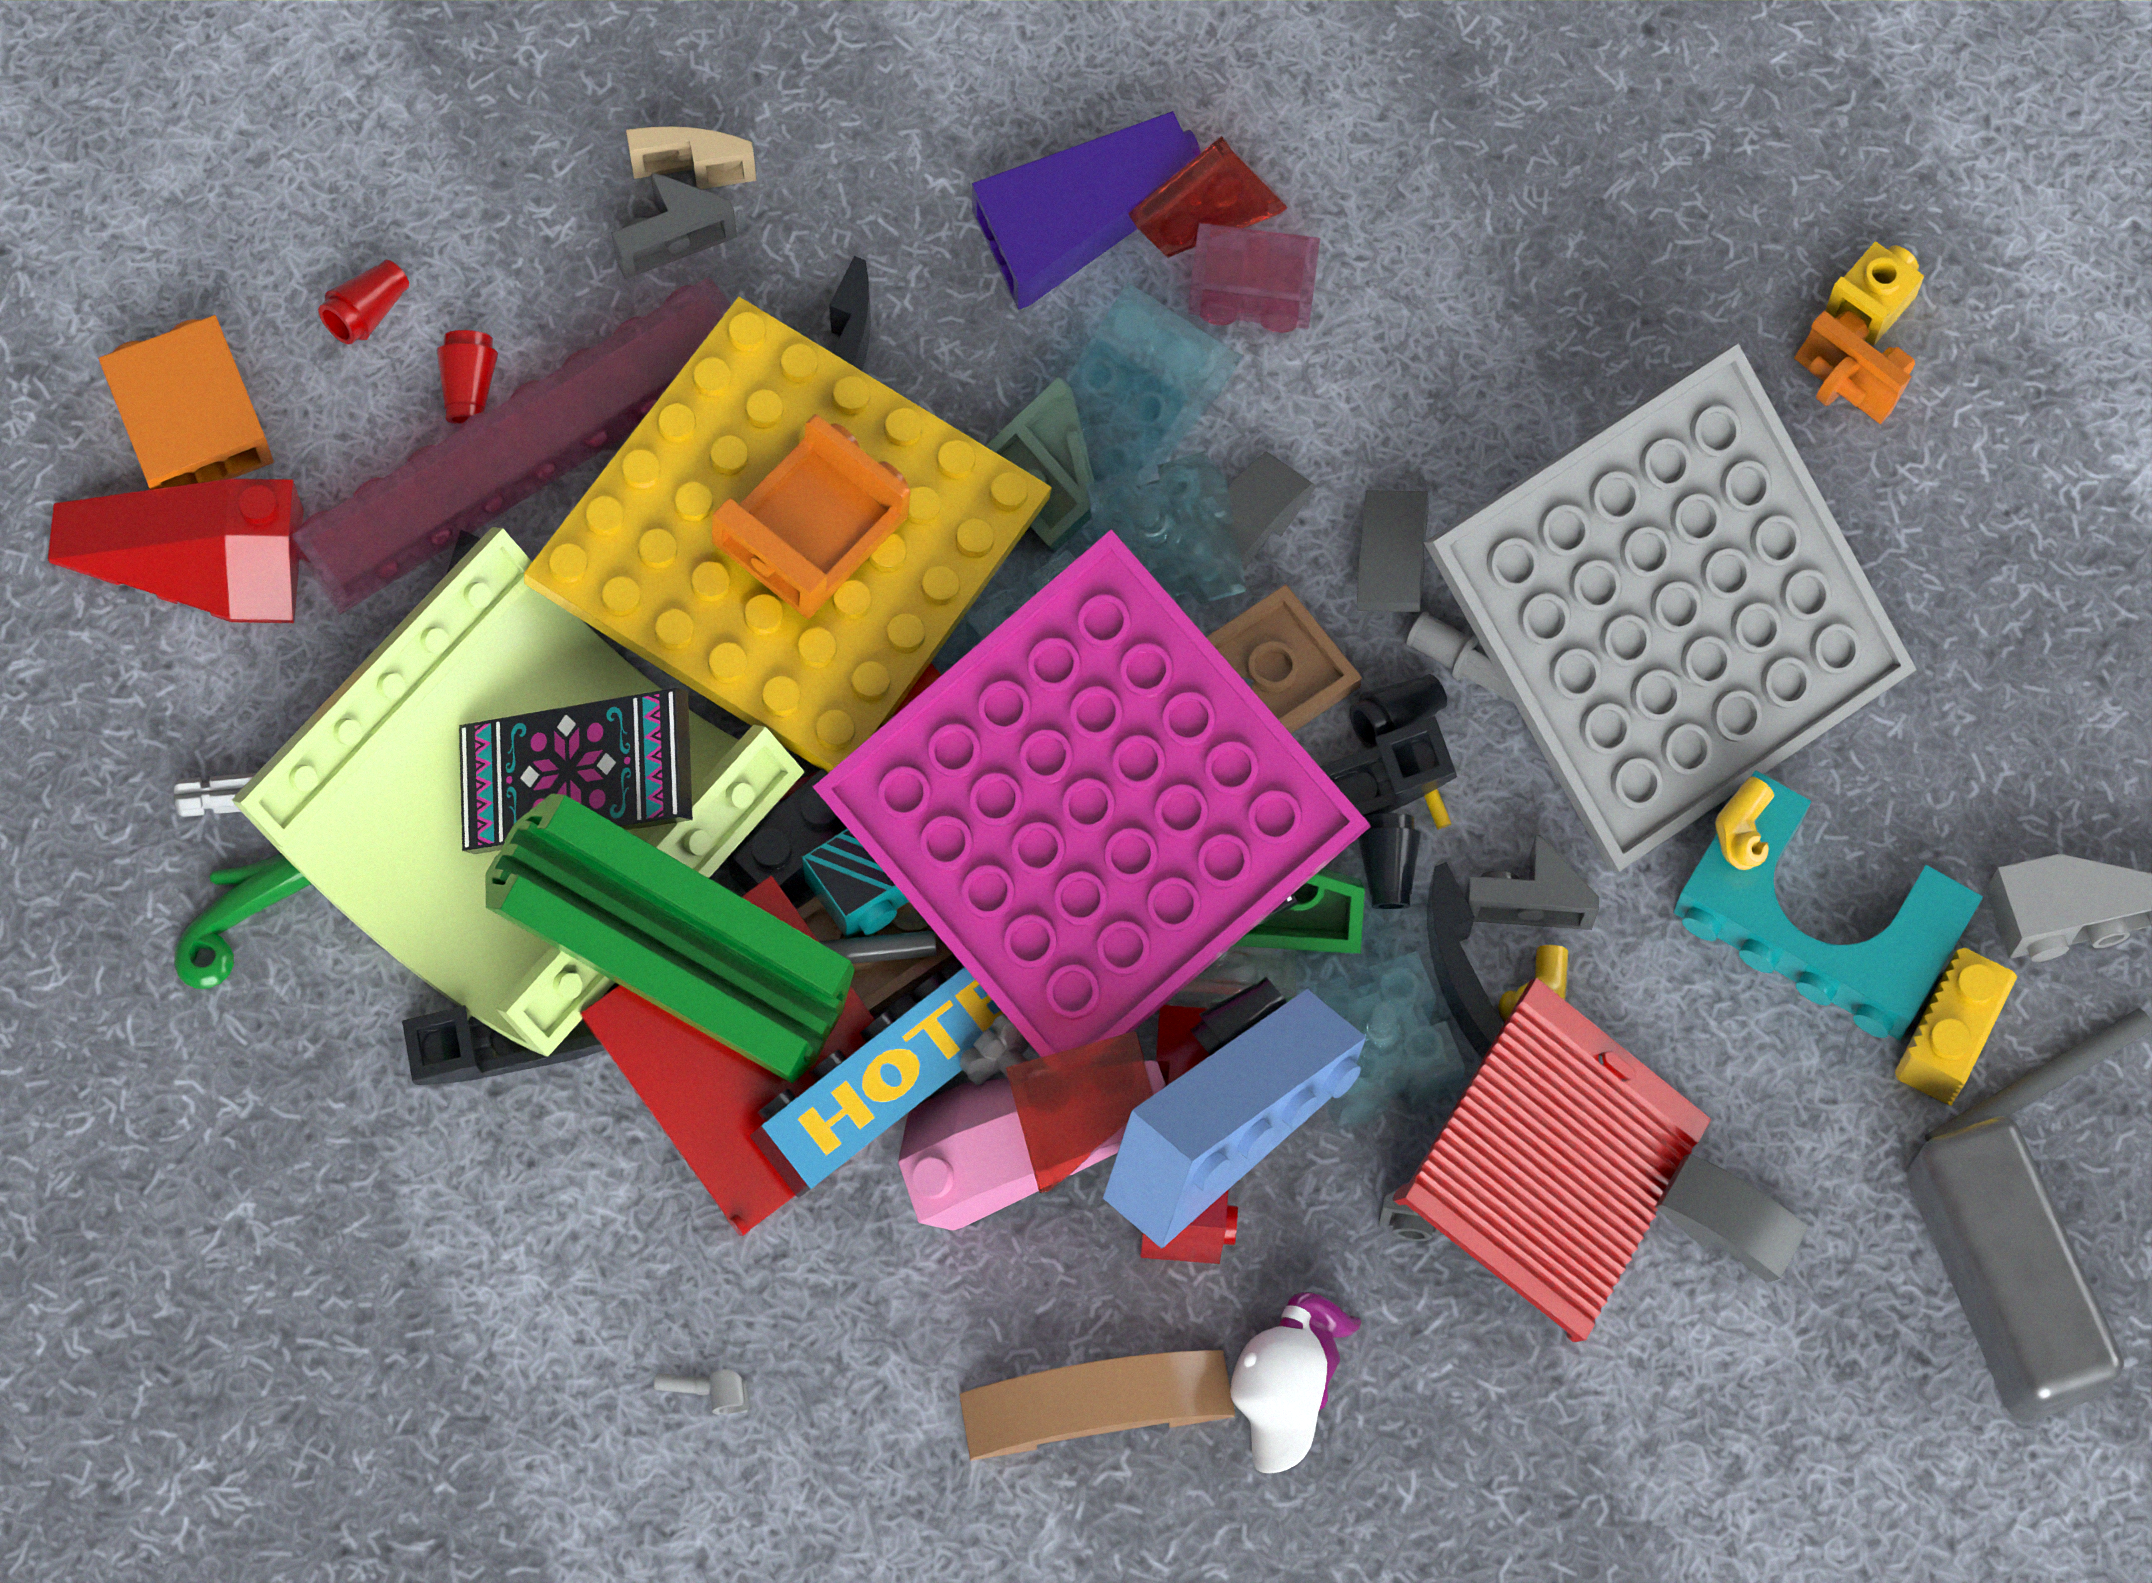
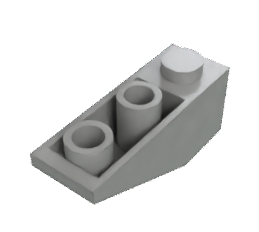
[1986,854,2152,962]

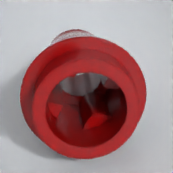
[318,259,409,345]
[436,330,498,424]

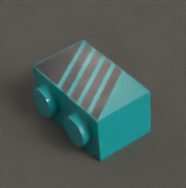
[802,829,909,938]

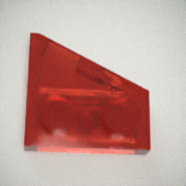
[1128,136,1288,258]
[1005,1031,1154,1194]

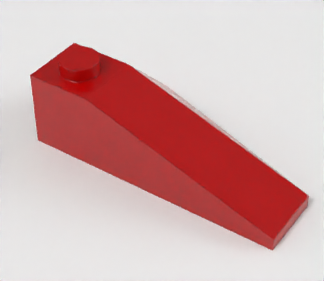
[48,478,304,623]

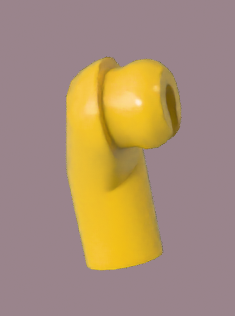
[1715,776,1774,870]
[1498,945,1569,1022]

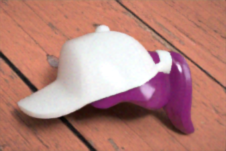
[1230,1292,1361,1473]

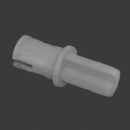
[1406,611,1513,701]

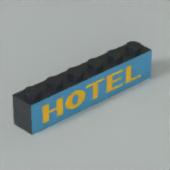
[749,967,1004,1198]

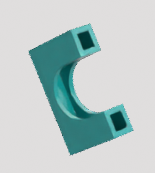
[1673,770,1983,1041]

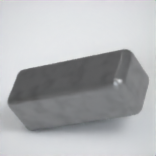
[1907,1116,2124,1422]

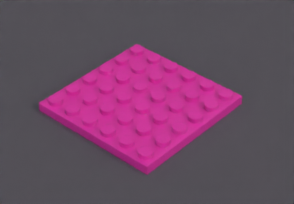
[813,529,1371,1085]

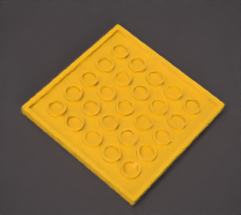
[524,296,1052,773]

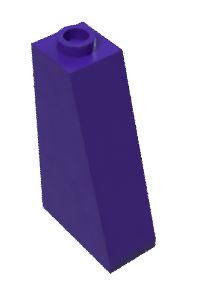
[972,111,1202,310]

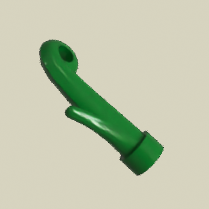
[174,853,312,989]

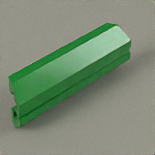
[485,794,855,1084]

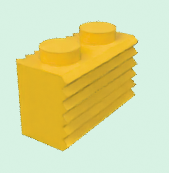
[1895,948,2018,1106]

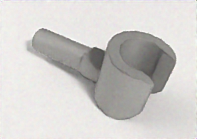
[654,1369,750,1415]

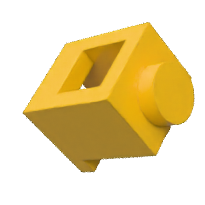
[1825,241,1924,346]

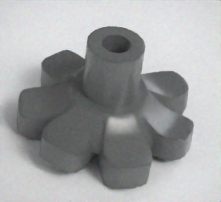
[960,1014,1034,1086]

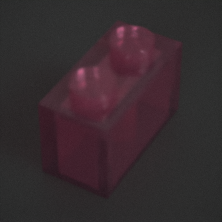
[1188,223,1320,333]

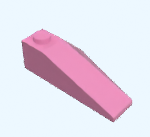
[898,1060,1166,1231]

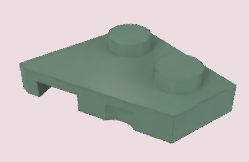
[986,377,1101,551]

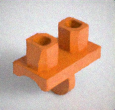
[1794,310,1915,424]

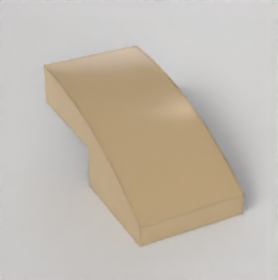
[626,126,757,189]

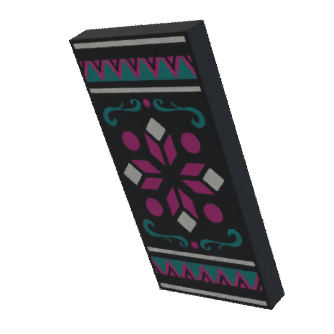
[459,688,693,854]

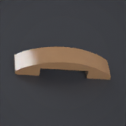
[959,1350,1235,1461]

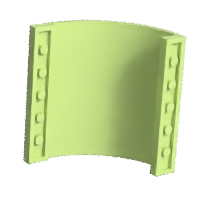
[231,527,804,1057]

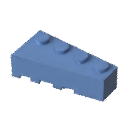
[1103,989,1366,1249]

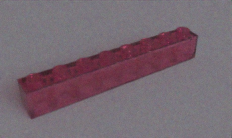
[291,276,731,615]

